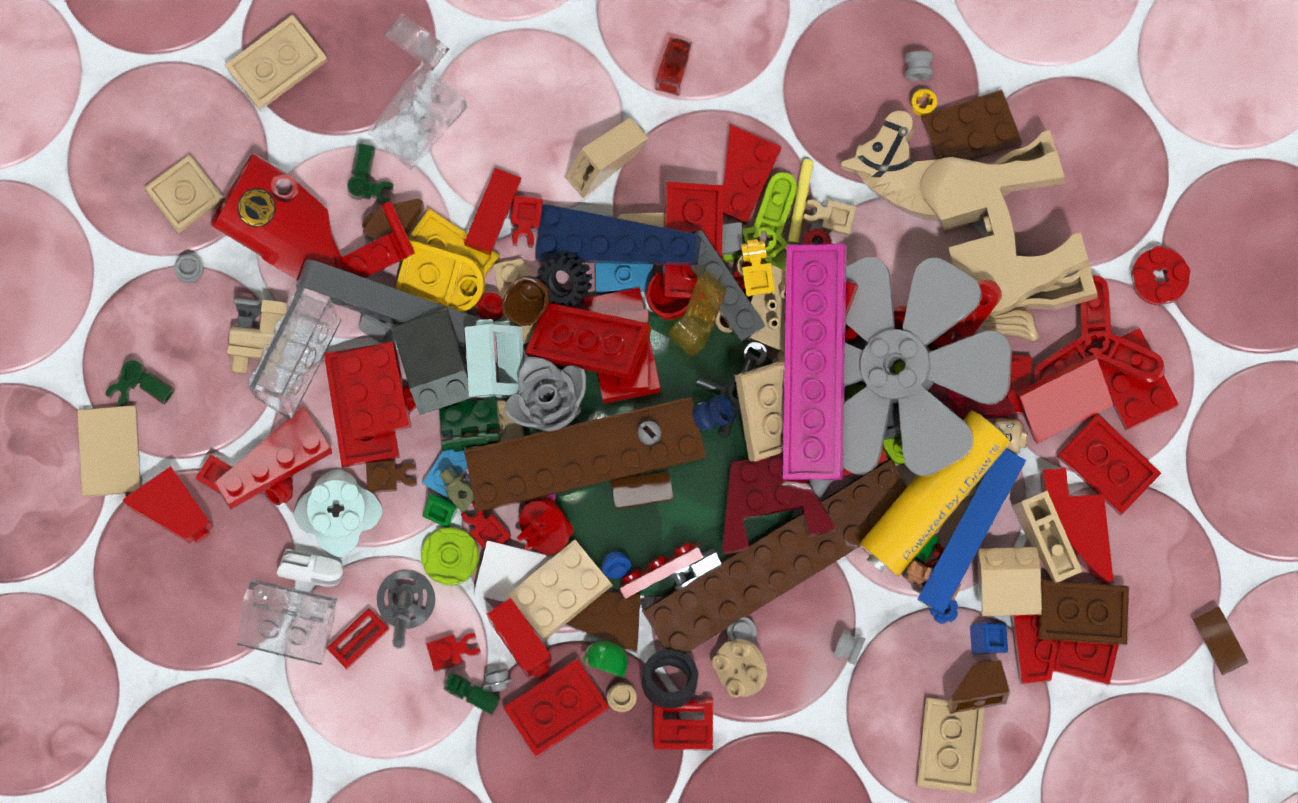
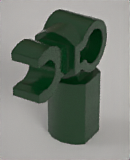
[347,143,394,204]
[105,360,175,407]
[443,673,501,715]

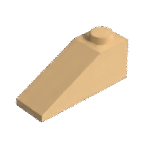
[1012,491,1082,583]

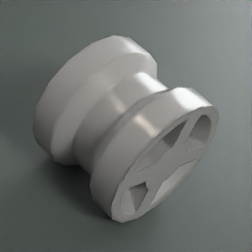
[905,51,934,81]
[833,629,866,665]

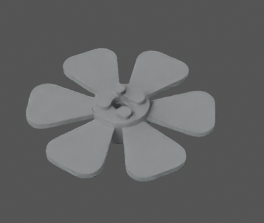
[843,257,1012,476]

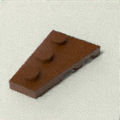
[565,592,641,654]

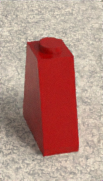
[122,466,213,544]

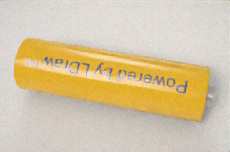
[859,410,1010,577]

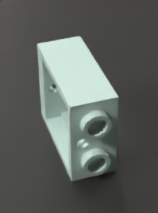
[465,319,524,399]

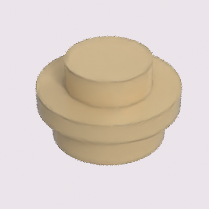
[607,683,637,712]

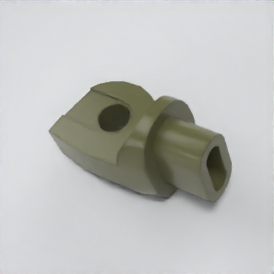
[439,466,474,512]

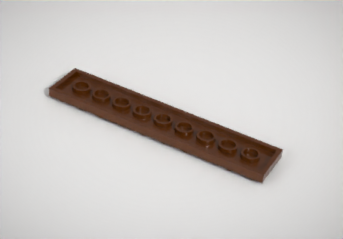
[642,459,907,654]

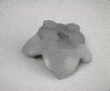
[504,357,586,432]

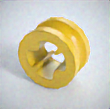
[911,89,937,117]

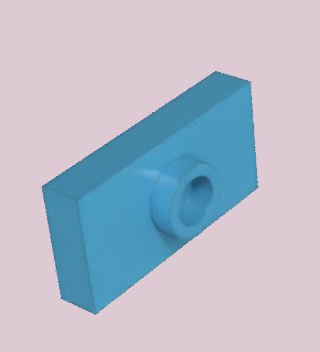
[595,263,653,294]

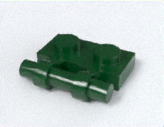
[439,397,501,452]

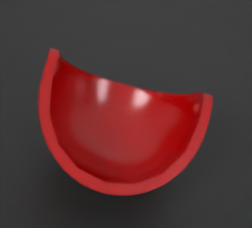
[646,272,697,321]

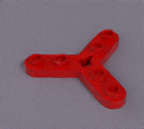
[1034,275,1165,383]
[893,279,1002,346]

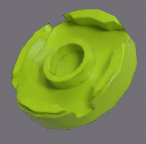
[421,528,479,586]

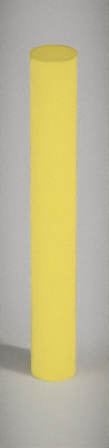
[787,159,814,245]

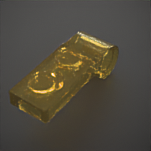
[668,272,727,356]

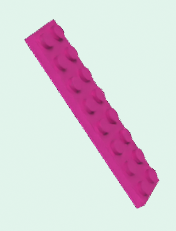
[783,244,846,480]

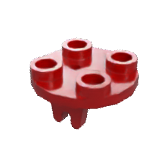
[517,497,573,555]

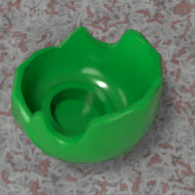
[583,641,628,678]

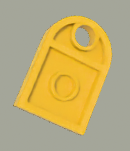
[395,240,486,312]

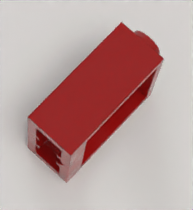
[486,597,553,679]

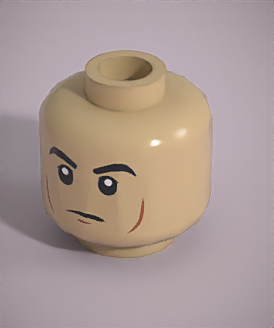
[992,417,1028,455]

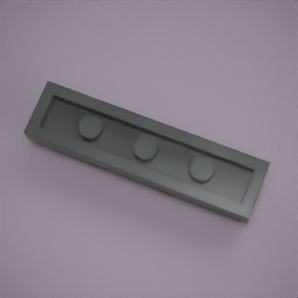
[688,230,765,343]

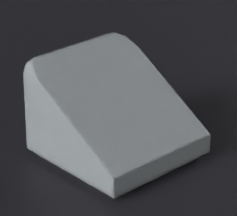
[722,222,743,255]
[359,314,394,343]

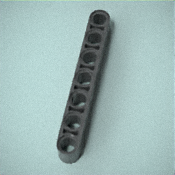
[296,260,483,350]

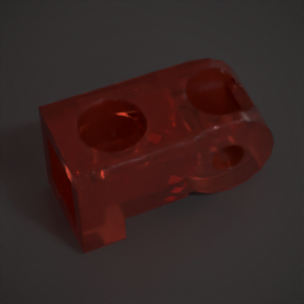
[655,37,693,96]

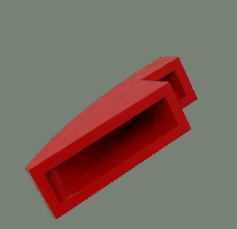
[1040,468,1114,585]

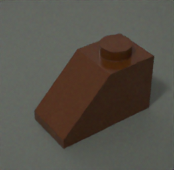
[362,199,425,242]
[948,659,1010,714]

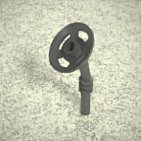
[377,571,435,649]

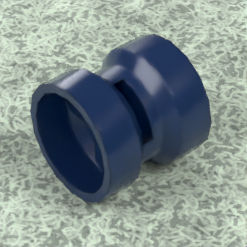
[693,395,734,432]

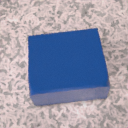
[970,623,1008,654]

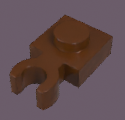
[366,461,418,493]

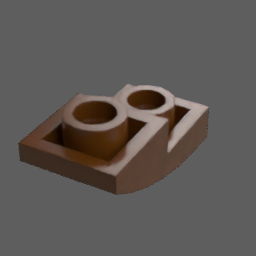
[1193,606,1249,676]

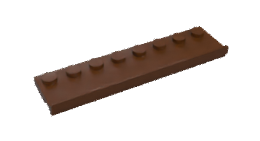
[464,397,707,512]

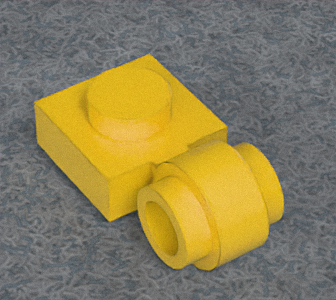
[741,239,775,297]

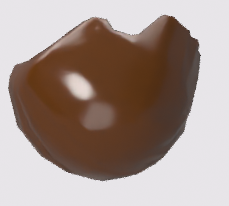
[502,276,549,326]

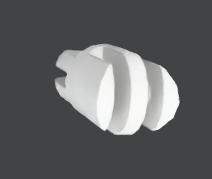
[277,549,343,587]

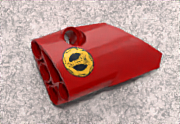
[210,153,335,281]

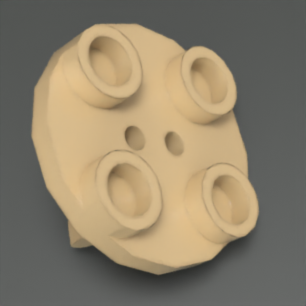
[712,639,768,698]

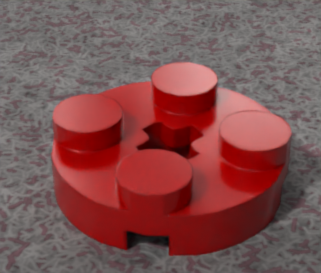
[1131,246,1190,305]

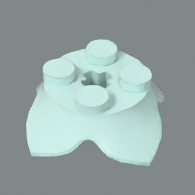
[294,469,383,558]

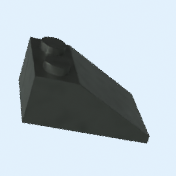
[392,308,473,415]

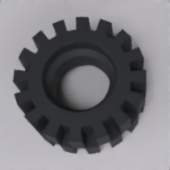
[536,252,593,307]

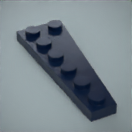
[535,204,701,266]

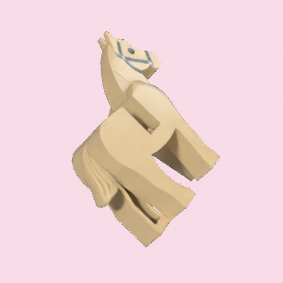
[840,111,1098,343]

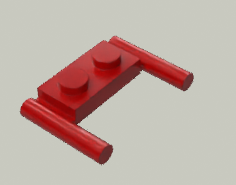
[331,201,416,278]

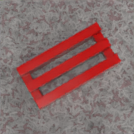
[326,608,390,670]

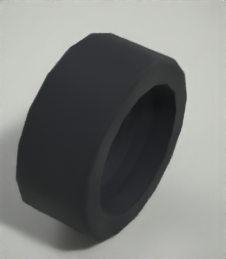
[641,649,699,709]

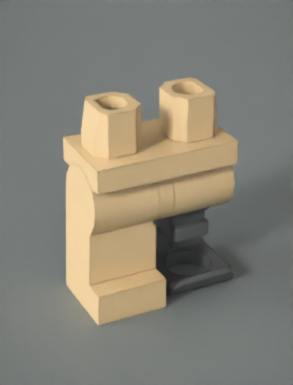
[227,297,291,378]

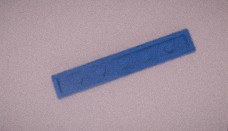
[917,449,1026,614]

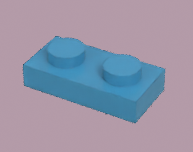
[423,448,468,500]

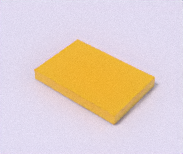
[402,209,500,296]

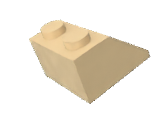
[977,547,1042,616]

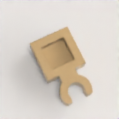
[803,200,856,237]

